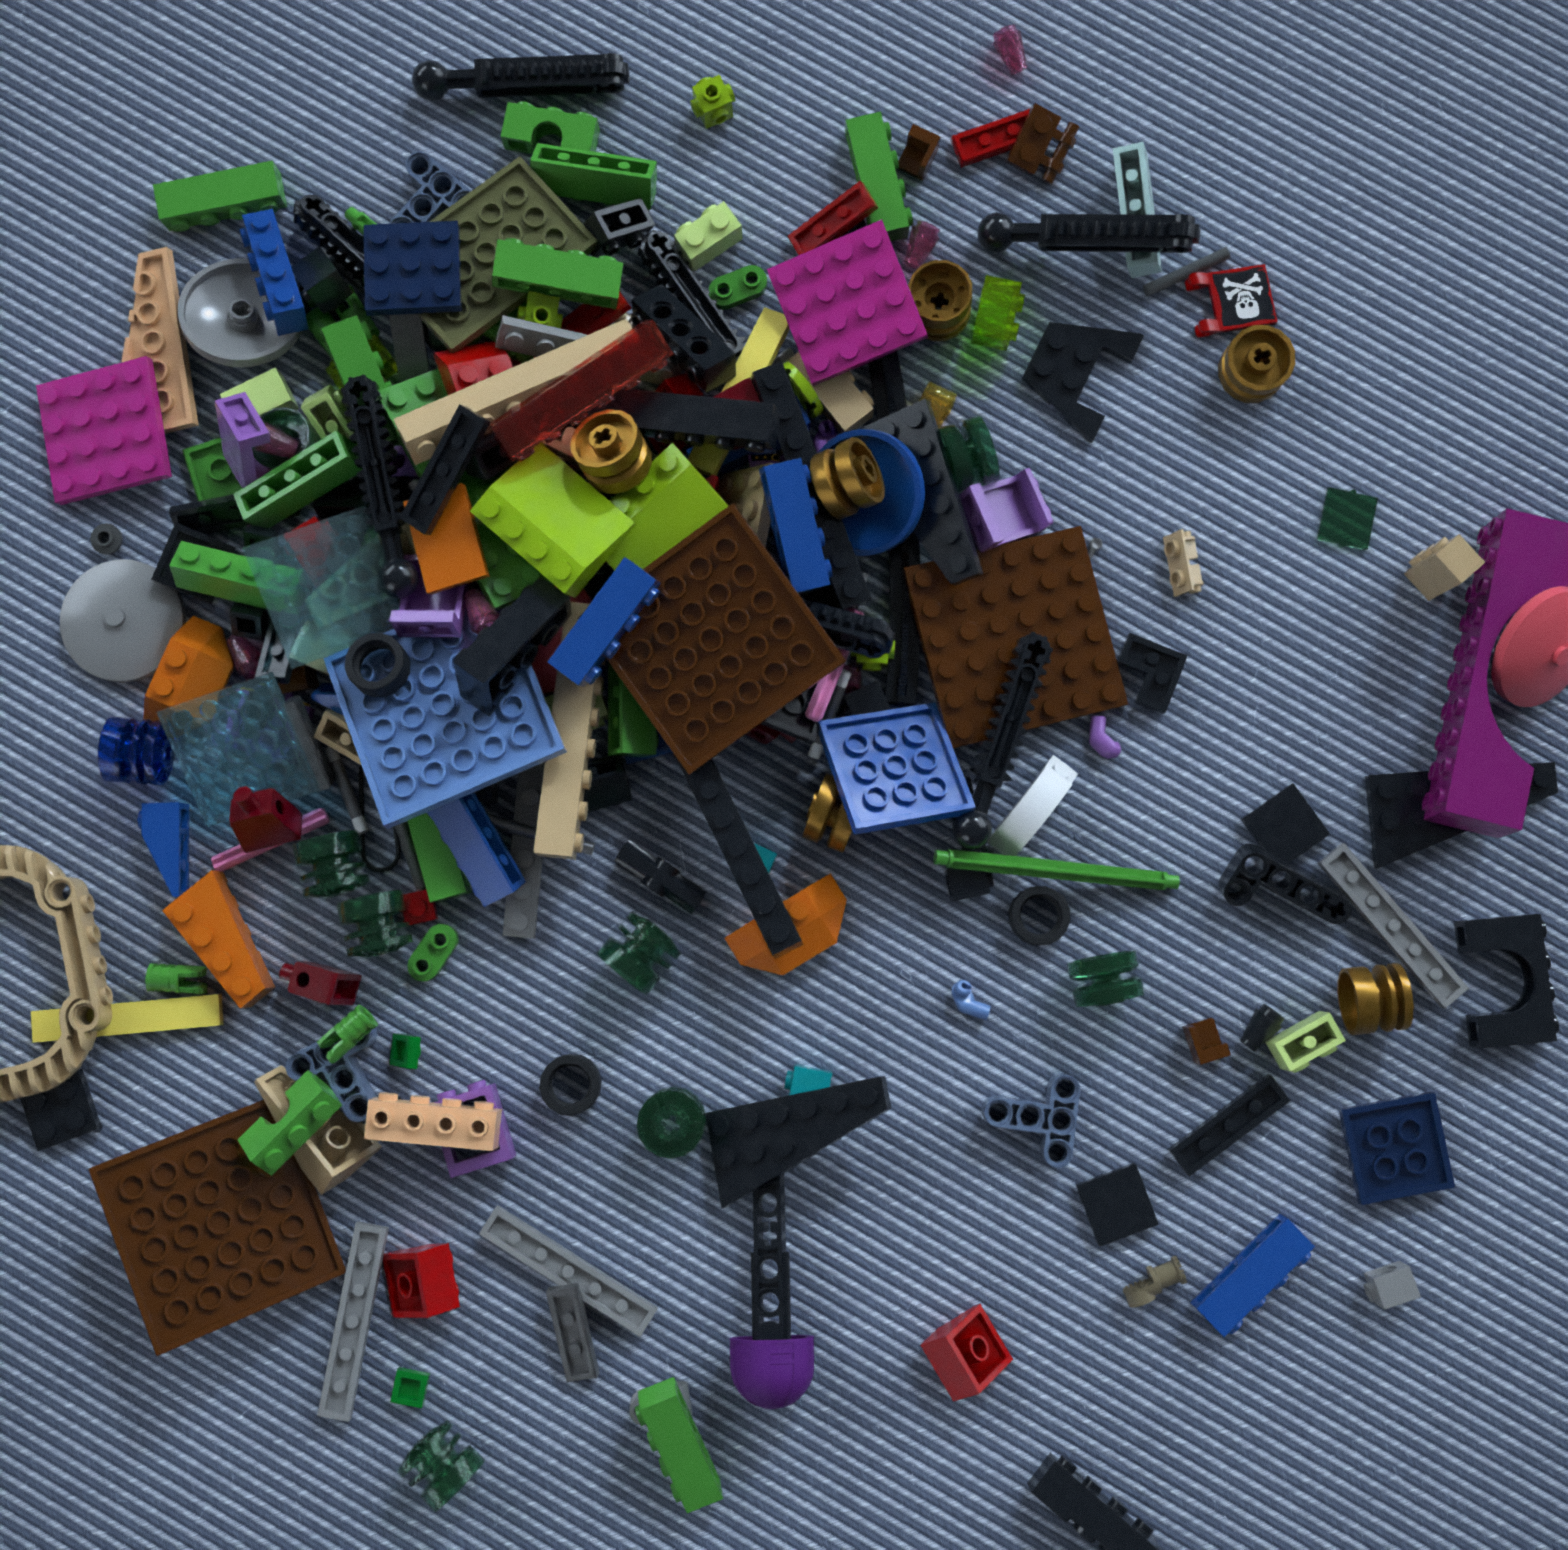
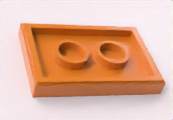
[403,483,490,595]

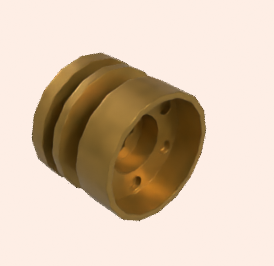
[908,260,972,341]
[1337,963,1414,1035]

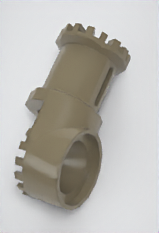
[1123,1255,1187,1308]

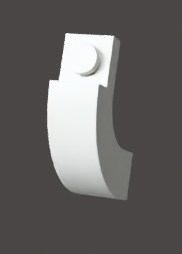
[987,755,1078,856]

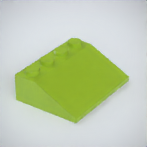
[470,442,636,598]
[606,443,728,571]

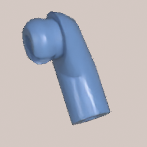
[952,980,991,1020]

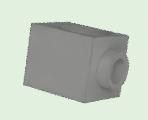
[1364,1261,1421,1310]

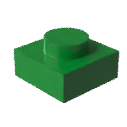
[389,1033,421,1069]
[390,1367,431,1408]

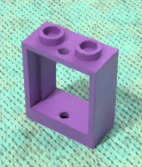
[433,1080,516,1178]

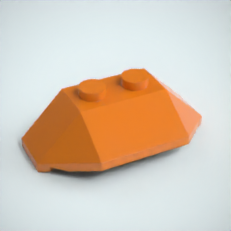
[143,616,235,740]
[724,873,847,976]

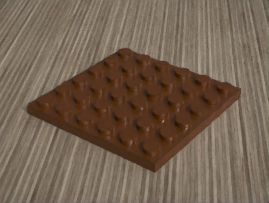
[577,503,847,775]
[902,526,1128,749]
[88,1100,346,1356]

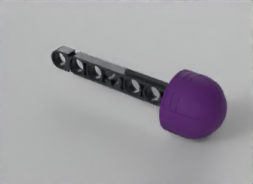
[730,1174,814,1409]

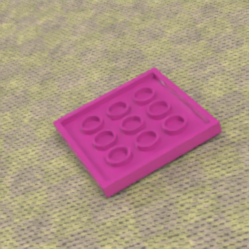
[767,219,928,386]
[36,356,172,505]

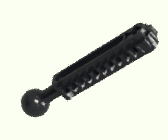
[412,53,630,101]
[293,195,448,352]
[977,212,1200,253]
[637,230,746,362]
[341,374,419,598]
[803,599,895,658]
[952,632,1053,849]

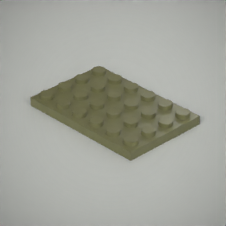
[417,156,598,353]

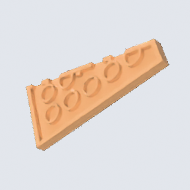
[121,247,199,434]

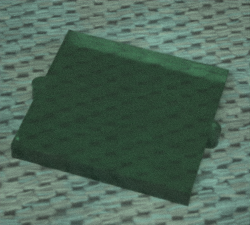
[1316,487,1378,551]

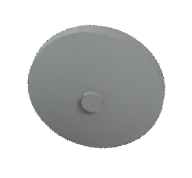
[178,258,305,367]
[60,559,187,683]

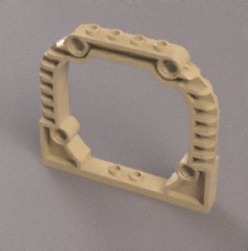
[0,845,113,1103]

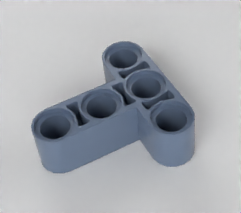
[389,151,471,224]
[286,1028,377,1122]
[981,1073,1080,1168]

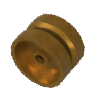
[1218,325,1296,403]
[571,409,652,494]
[810,437,885,519]
[802,773,852,853]

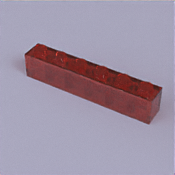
[488,320,673,461]

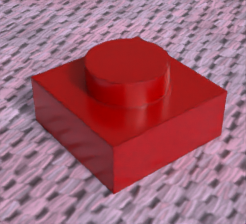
[399,890,438,926]

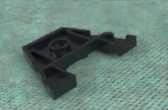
[1022,322,1144,443]

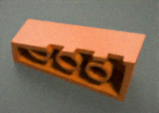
[162,870,275,1009]

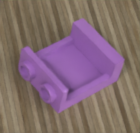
[215,392,270,488]
[959,468,1053,553]
[389,553,469,638]

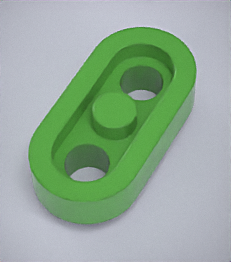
[709,265,767,310]
[407,924,459,981]

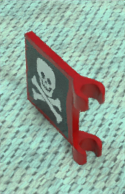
[1184,264,1278,338]

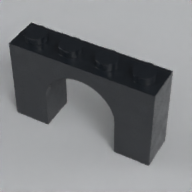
[1454,914,1559,1048]

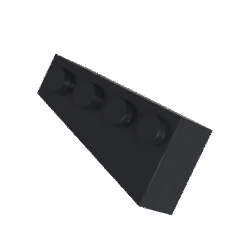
[453,577,572,717]
[1027,1452,1162,1550]

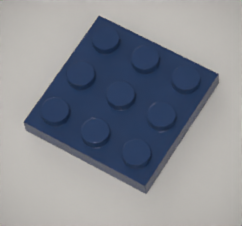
[364,221,462,316]
[1338,1091,1455,1205]

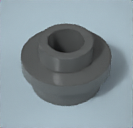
[90,523,123,555]

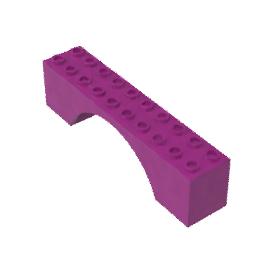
[1422,508,1568,838]

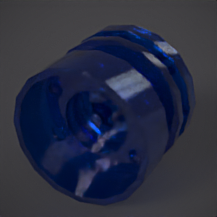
[98,717,175,786]

